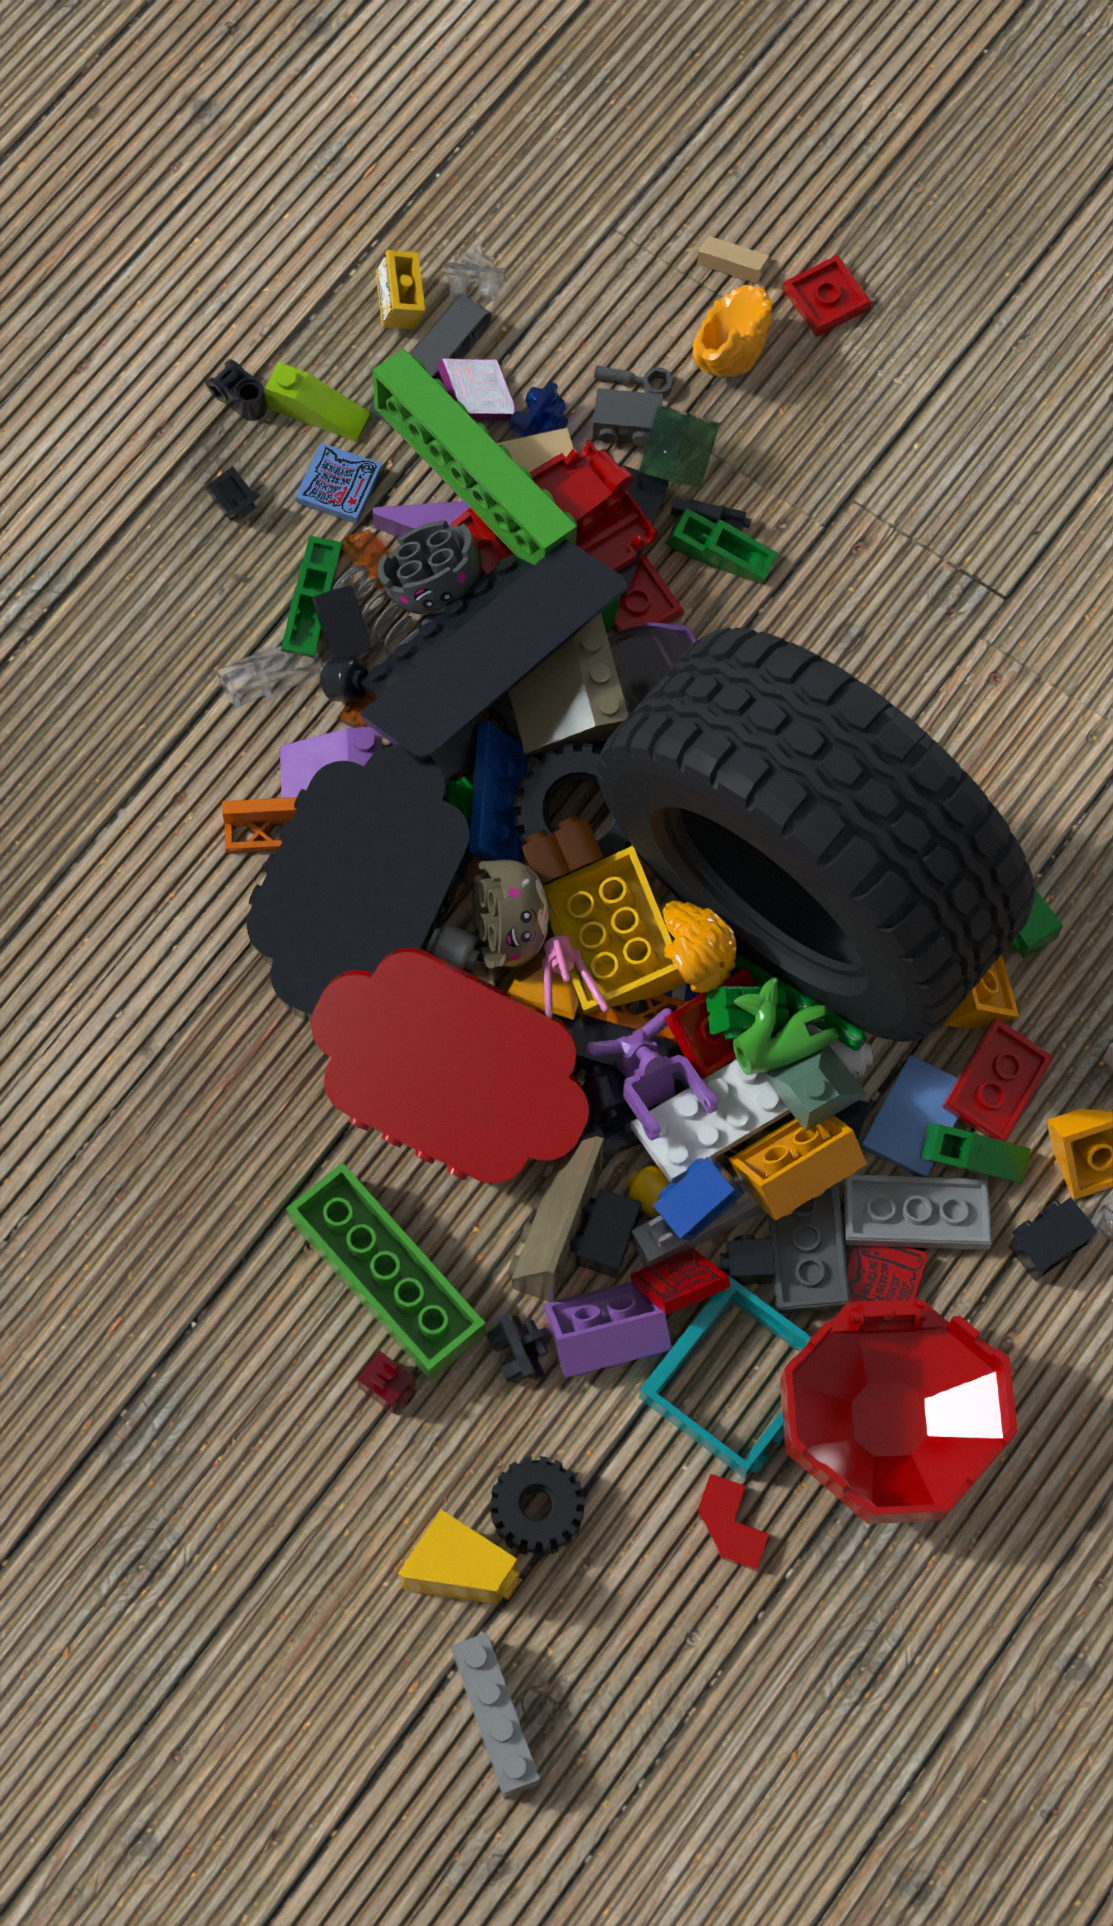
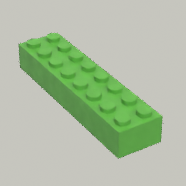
[372,349,577,565]

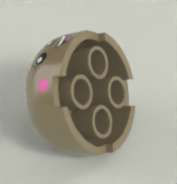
[472,860,552,969]

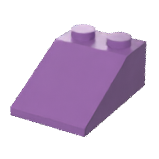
[280,727,383,798]

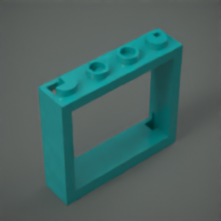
[639,1276,812,1479]

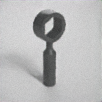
[594,365,673,398]

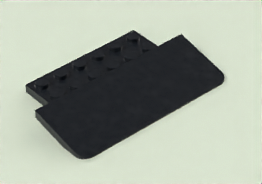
[359,539,627,760]

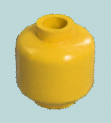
[626,1165,679,1218]

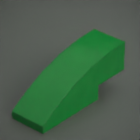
[665,508,777,582]

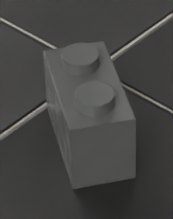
[593,388,663,447]

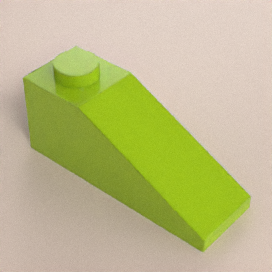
[265,362,371,443]

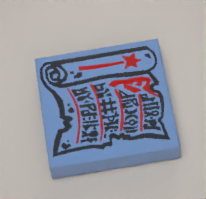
[295,443,383,524]

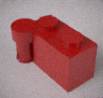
[550,449,634,535]

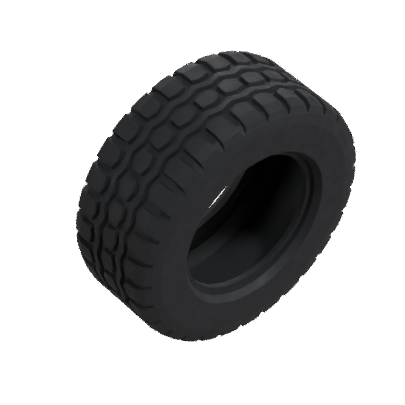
[597,628,1035,1042]

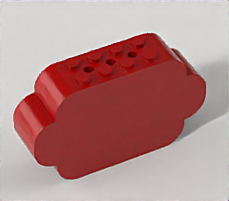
[311,948,589,1183]

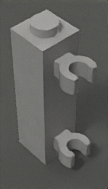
[631,1175,763,1267]

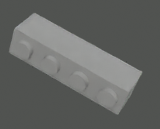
[451,1632,540,1799]

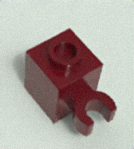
[357,1350,417,1414]

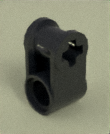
[205,359,268,421]

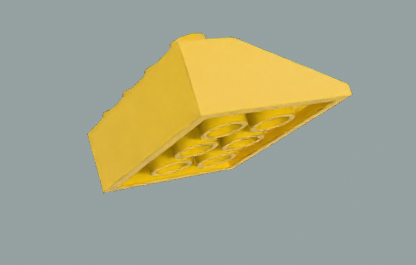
[543,846,687,1013]

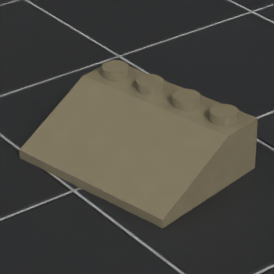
[508,613,629,756]
[507,1136,604,1302]

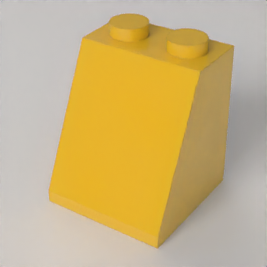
[398,1509,520,1605]

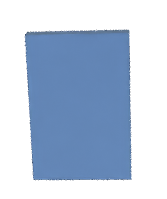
[861,1055,958,1177]

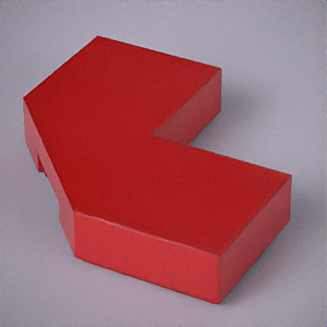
[698,1473,769,1571]

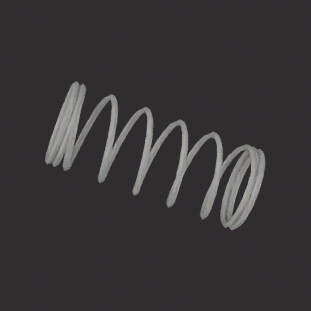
[333,566,420,655]

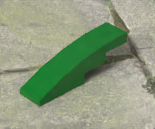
[281,535,342,658]

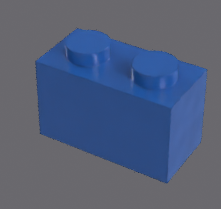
[653,1157,745,1241]

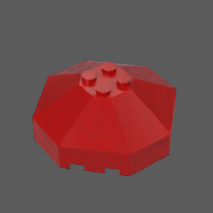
[780,1299,1018,1524]

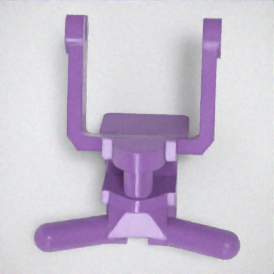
[585,1008,719,1141]

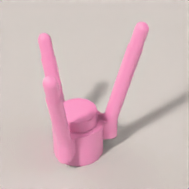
[542,936,609,1019]

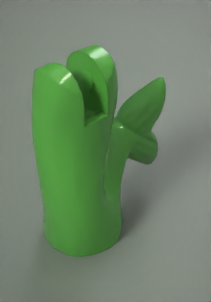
[733,977,840,1075]

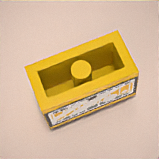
[375,250,425,330]

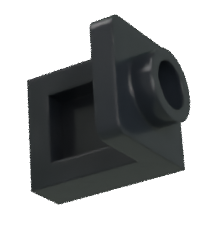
[204,466,260,520]

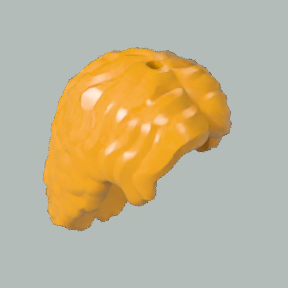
[693,285,773,378]
[662,901,736,993]

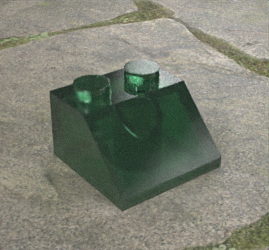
[637,404,720,488]

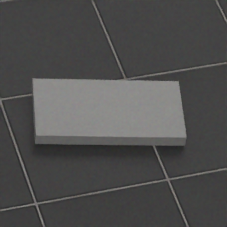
[843,1175,992,1250]

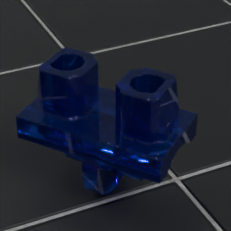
[509,381,568,437]

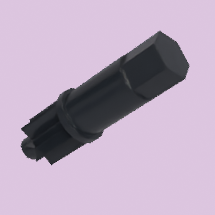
[671,496,752,532]

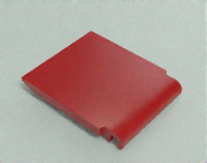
[450,440,659,575]

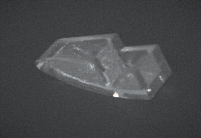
[217,646,325,709]

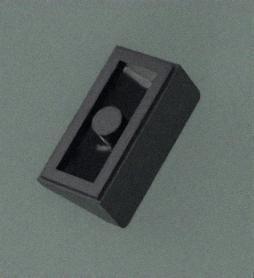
[312,585,371,660]

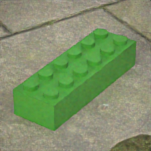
[286,1162,486,1381]

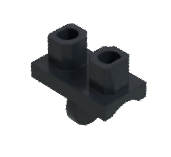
[486,1312,552,1382]

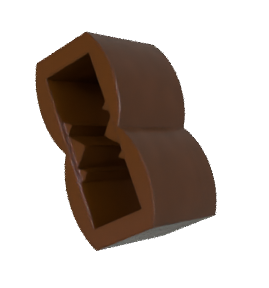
[522,816,604,886]

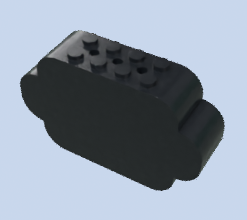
[247,746,473,1022]

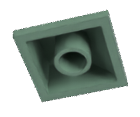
[764,1045,866,1132]

